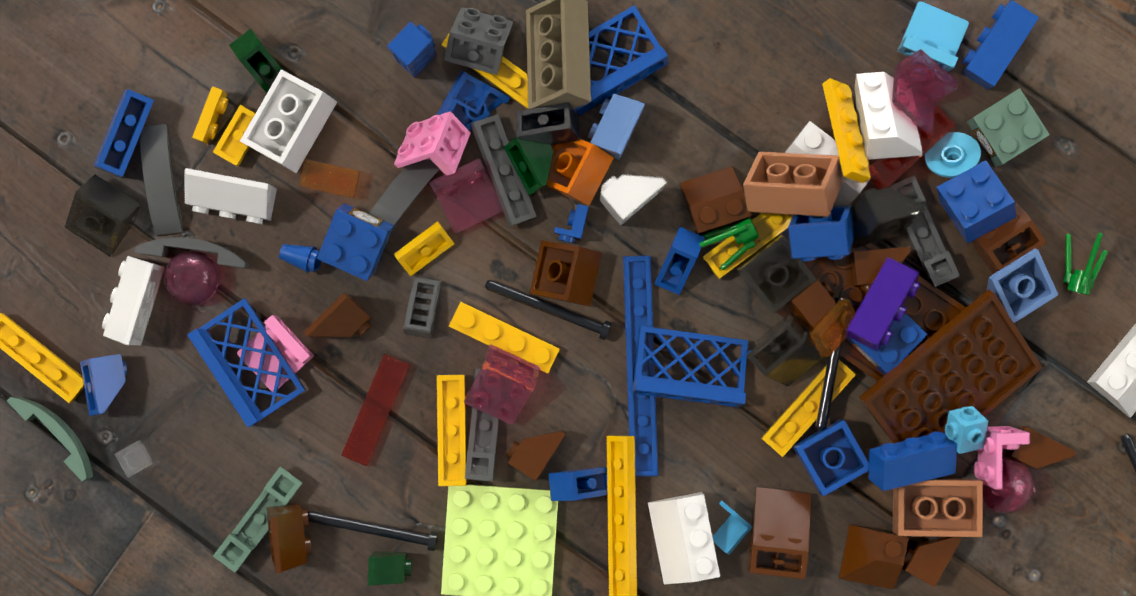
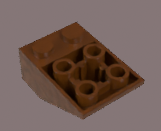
[972,195,1047,274]
[746,487,811,579]

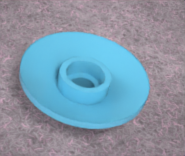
[925,132,981,178]

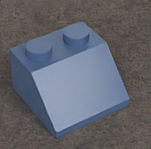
[587,94,645,160]
[987,248,1058,323]

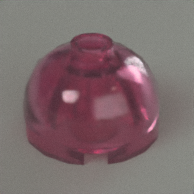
[164,251,221,306]
[983,457,1035,513]

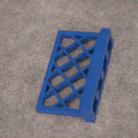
[574,5,669,117]
[187,298,306,427]
[631,326,748,408]

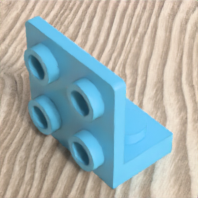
[897,1,969,73]

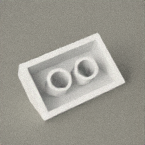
[240,70,337,173]
[854,72,922,160]
[785,121,876,206]
[185,168,277,224]
[600,175,666,225]
[102,256,165,345]
[1087,324,1136,418]
[648,492,720,584]

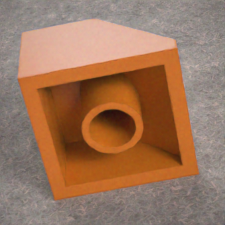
[545,139,614,206]

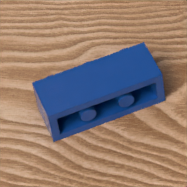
[961,0,1039,90]
[387,22,437,78]
[93,89,154,177]
[868,432,957,491]

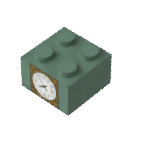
[966,88,1050,168]

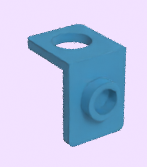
[712,501,752,555]

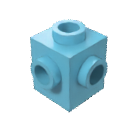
[945,406,988,454]

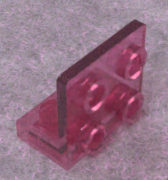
[892,49,957,133]
[429,158,503,234]
[464,344,540,425]

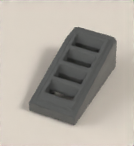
[403,277,441,338]

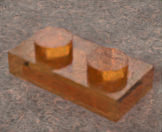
[299,159,360,199]
[810,299,856,357]

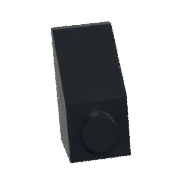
[516,102,580,145]

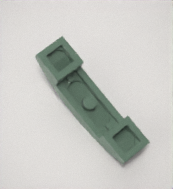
[7,397,93,482]
[213,466,303,573]

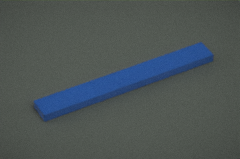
[623,256,658,477]

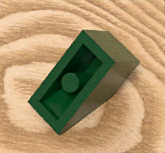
[229,29,284,93]
[503,137,554,195]
[368,551,412,586]

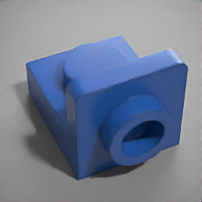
[554,204,589,244]

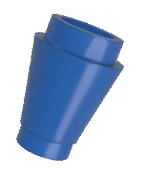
[279,244,322,273]

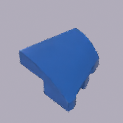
[437,70,511,131]

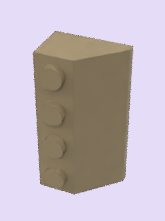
[526,0,591,109]

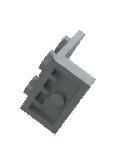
[444,8,513,75]

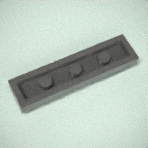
[471,114,537,227]

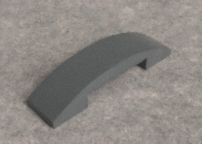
[140,124,184,236]
[369,158,440,229]
[889,175,960,287]
[135,237,250,269]
[465,369,503,482]

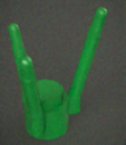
[699,218,760,270]
[1063,232,1108,295]

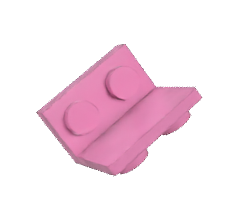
[394,111,470,176]
[237,315,314,392]
[974,426,1029,489]

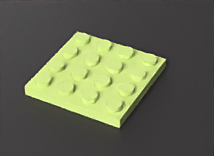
[441,484,558,596]

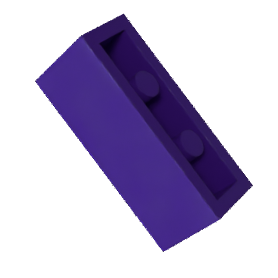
[847,257,921,352]

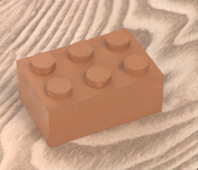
[743,152,843,217]
[893,478,983,537]

